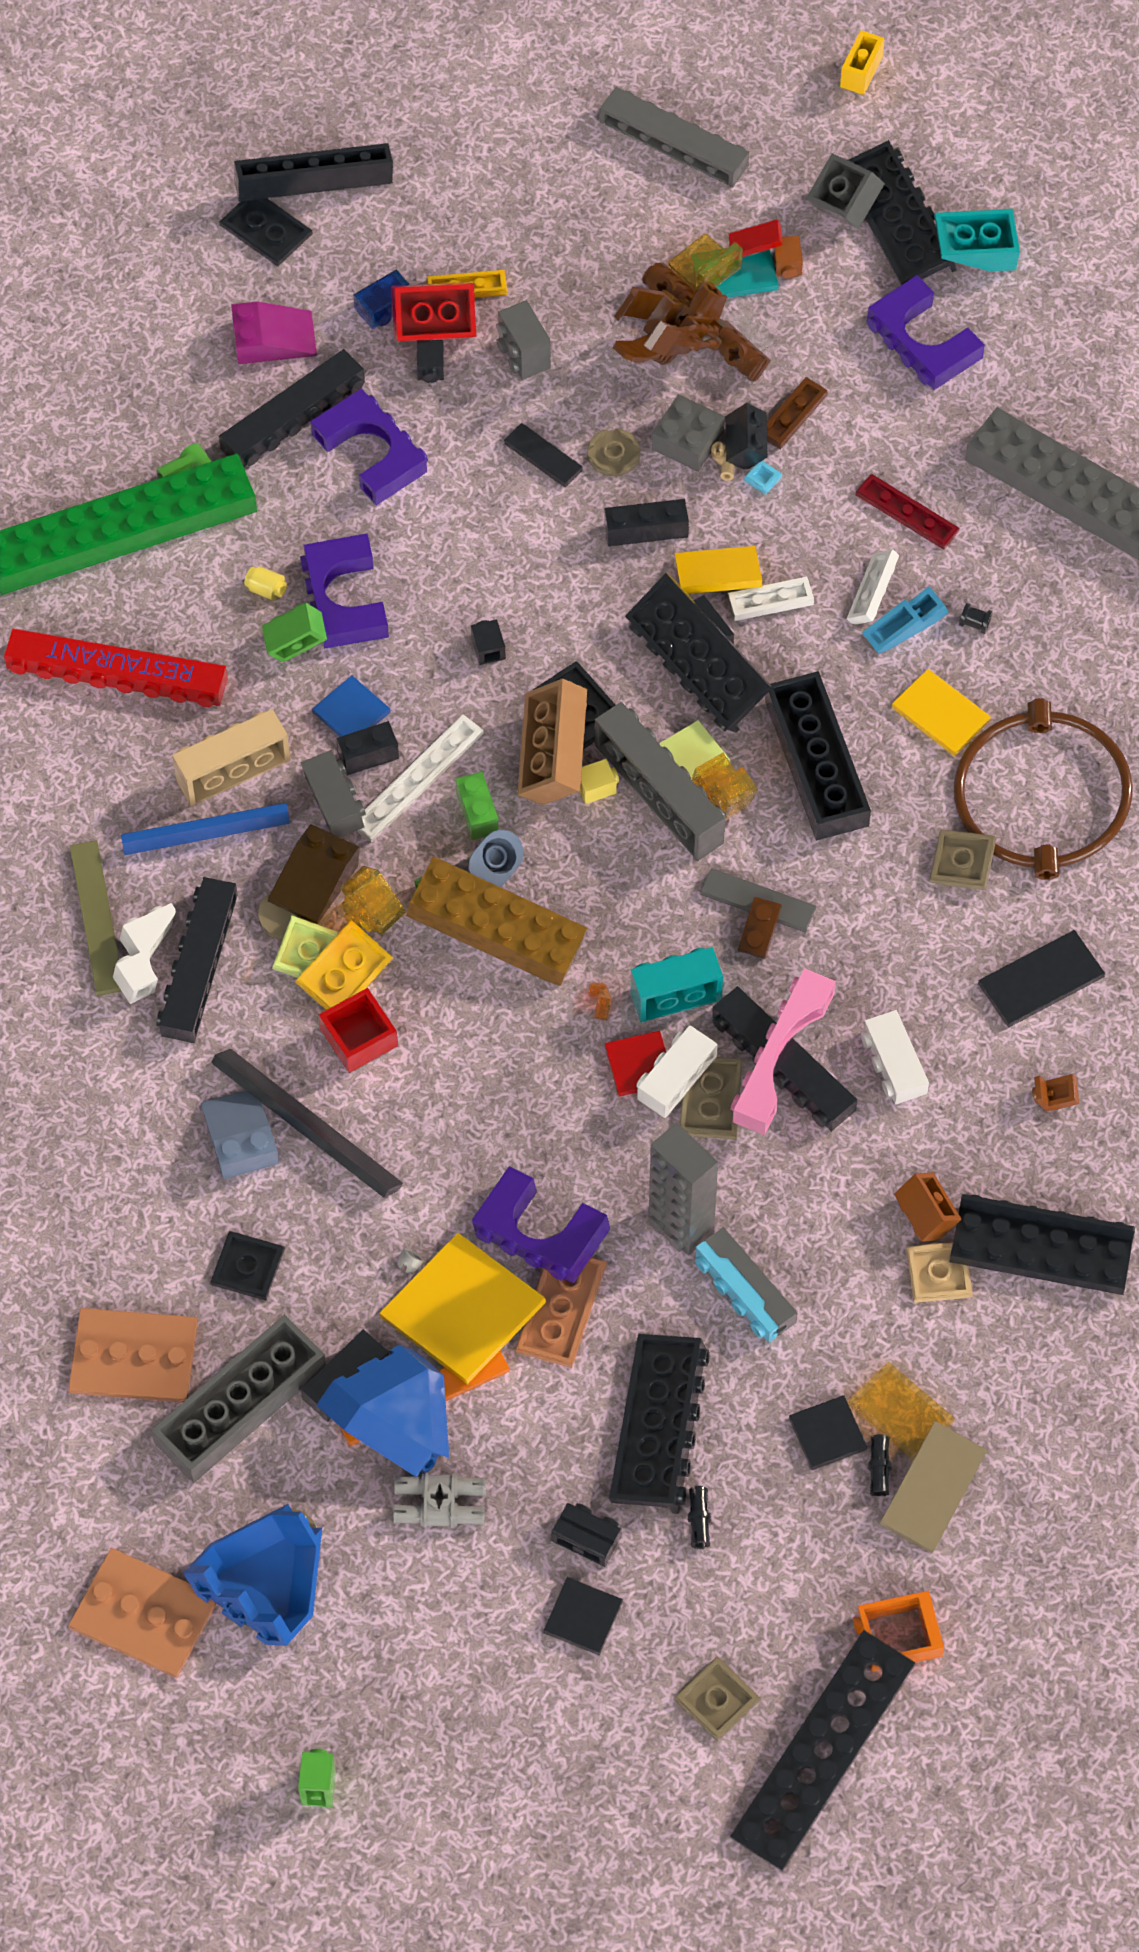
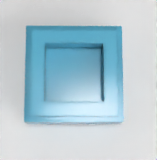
[744,461,782,495]

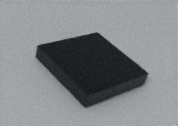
[210,1231,285,1301]
[789,1395,867,1470]
[543,1577,623,1656]

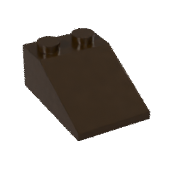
[268,824,360,924]

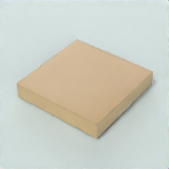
[906,1242,973,1303]

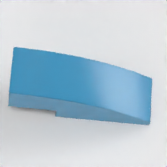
[862,586,949,654]

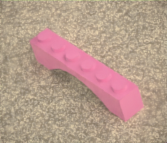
[730,968,836,1135]

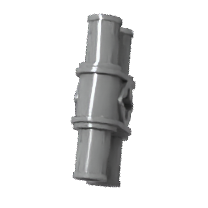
[394,1472,485,1529]

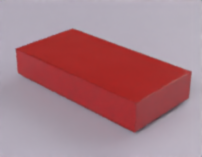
[728,219,783,260]

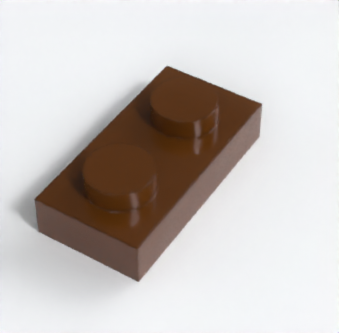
[738,897,782,959]

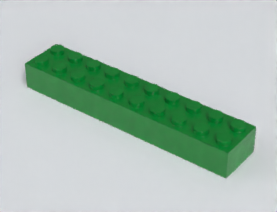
[0,453,257,595]

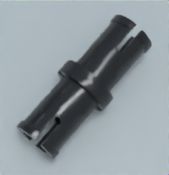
[868,1434,892,1496]
[688,1486,711,1549]

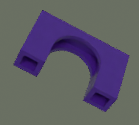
[867,275,985,390]
[310,388,428,506]
[300,533,389,649]
[471,1166,611,1284]

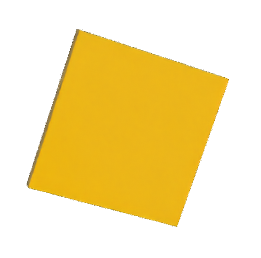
[379,1233,546,1384]

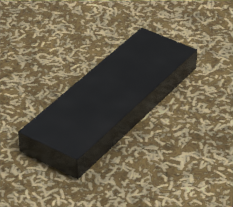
[504,423,583,488]

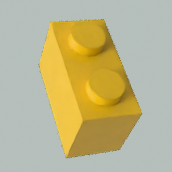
[840,30,884,95]

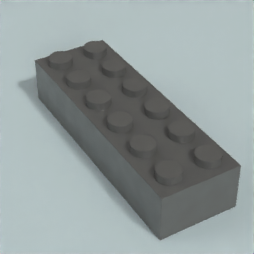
[595,702,726,862]
[648,1122,718,1255]
[151,1314,326,1483]

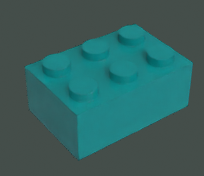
[630,947,723,1023]

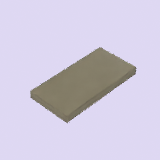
[879,1421,988,1554]

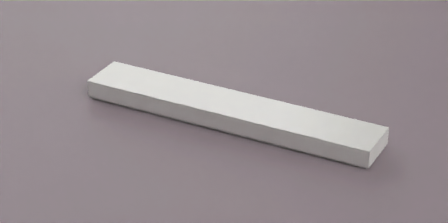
[357,715,484,843]

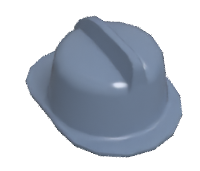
[468,830,524,887]

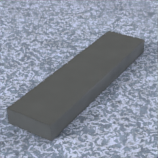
[701,868,816,933]

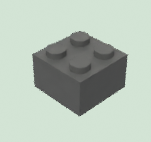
[806,153,885,229]
[496,300,551,380]
[651,394,725,472]

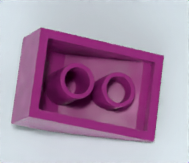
[231,301,317,365]

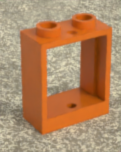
[853,1591,944,1672]

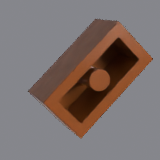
[894,1172,962,1241]

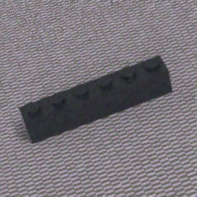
[234,143,393,202]
[219,349,365,467]
[156,877,238,1043]
[712,986,858,1132]

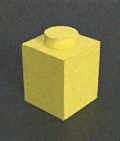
[580,759,620,804]

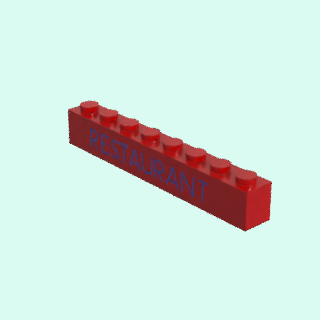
[4,628,228,707]

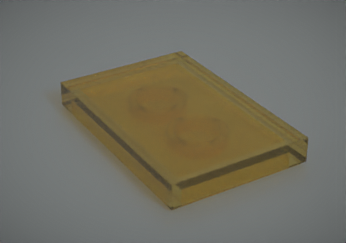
[848,1361,955,1460]

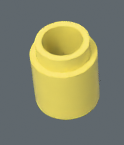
[244,566,287,601]

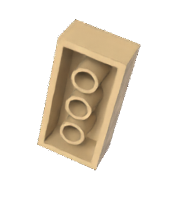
[172,709,291,806]

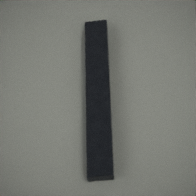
[211,1048,403,1198]

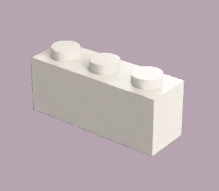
[861,1010,929,1105]
[637,1025,718,1118]

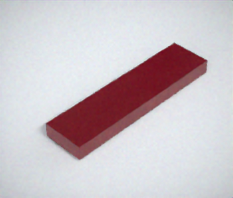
[855,473,960,550]

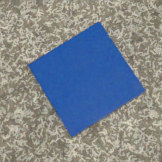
[312,675,391,737]

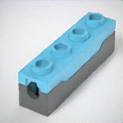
[695,1227,797,1343]

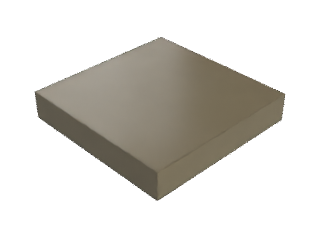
[929,829,996,890]
[674,1656,761,1742]

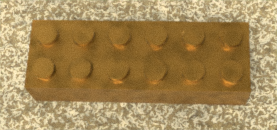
[406,856,587,986]

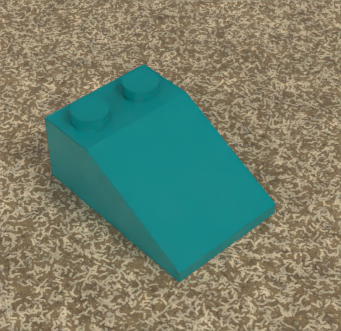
[935,209,1020,272]

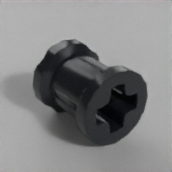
[959,603,993,634]

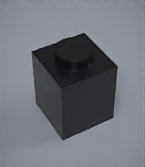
[417,340,444,383]
[471,619,506,665]

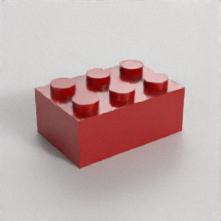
[391,282,477,341]

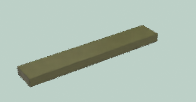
[70,840,122,996]

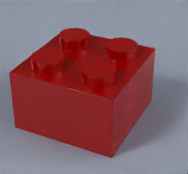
[318,987,398,1073]

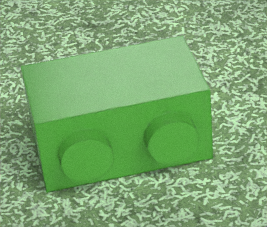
[262,603,327,662]
[456,772,499,840]
[298,1749,336,1808]

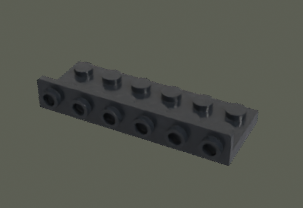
[848,140,957,285]
[625,573,773,733]
[949,1194,1135,1295]
[609,1334,710,1514]

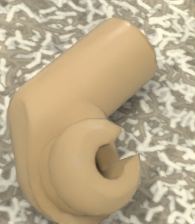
[711,442,735,481]

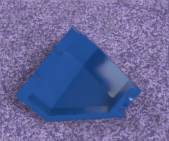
[317,1345,450,1477]
[183,1504,322,1646]

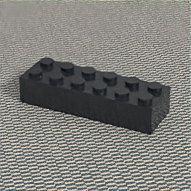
[765,671,871,841]

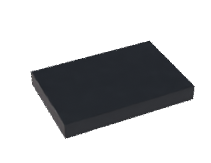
[219,198,313,267]
[533,661,616,750]

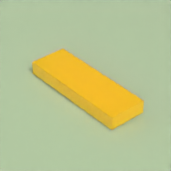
[426,270,507,298]

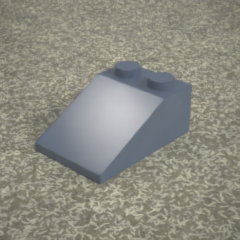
[201,1090,279,1179]

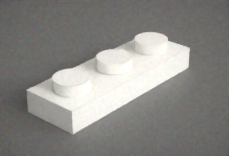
[847,549,899,625]
[728,577,814,621]

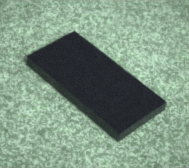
[978,929,1105,1028]

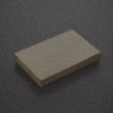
[680,1057,743,1140]

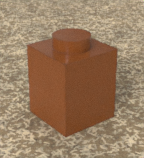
[772,235,803,279]

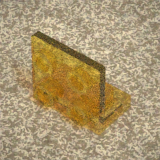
[668,234,743,291]

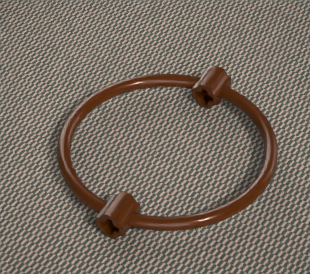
[954,698,1133,880]

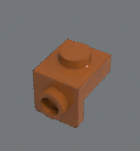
[1032,1074,1080,1111]

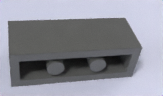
[300,750,366,837]

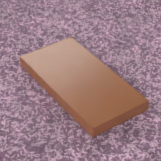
[516,1257,607,1368]

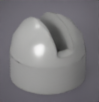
[398,1248,424,1273]

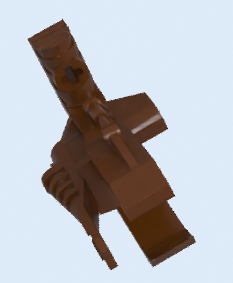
[613,262,771,382]

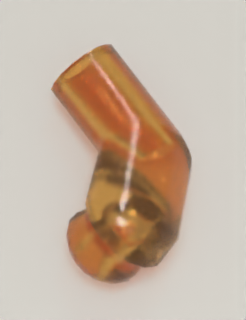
[589,982,612,1021]

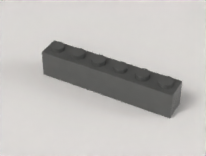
[600,87,749,188]

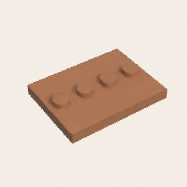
[69,1308,198,1403]
[68,1548,217,1678]

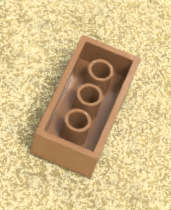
[517,679,587,805]

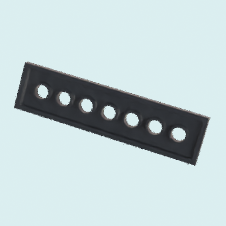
[730,1630,916,1872]

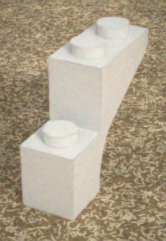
[113,903,175,1004]

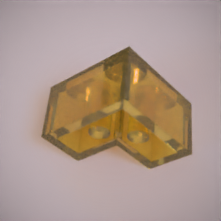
[692,752,758,820]
[340,866,406,934]

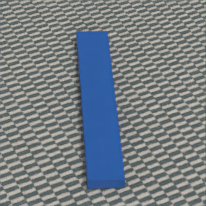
[121,803,290,855]

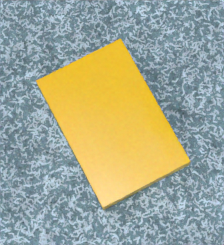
[675,546,762,594]
[892,669,991,756]
[295,920,393,1010]

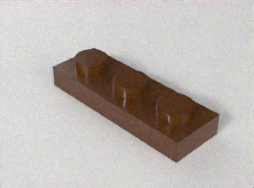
[767,377,828,450]

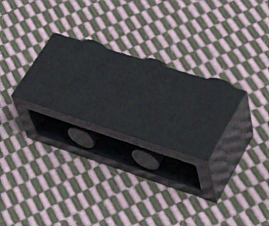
[604,499,689,547]
[301,1329,389,1422]

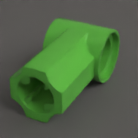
[156,443,212,479]

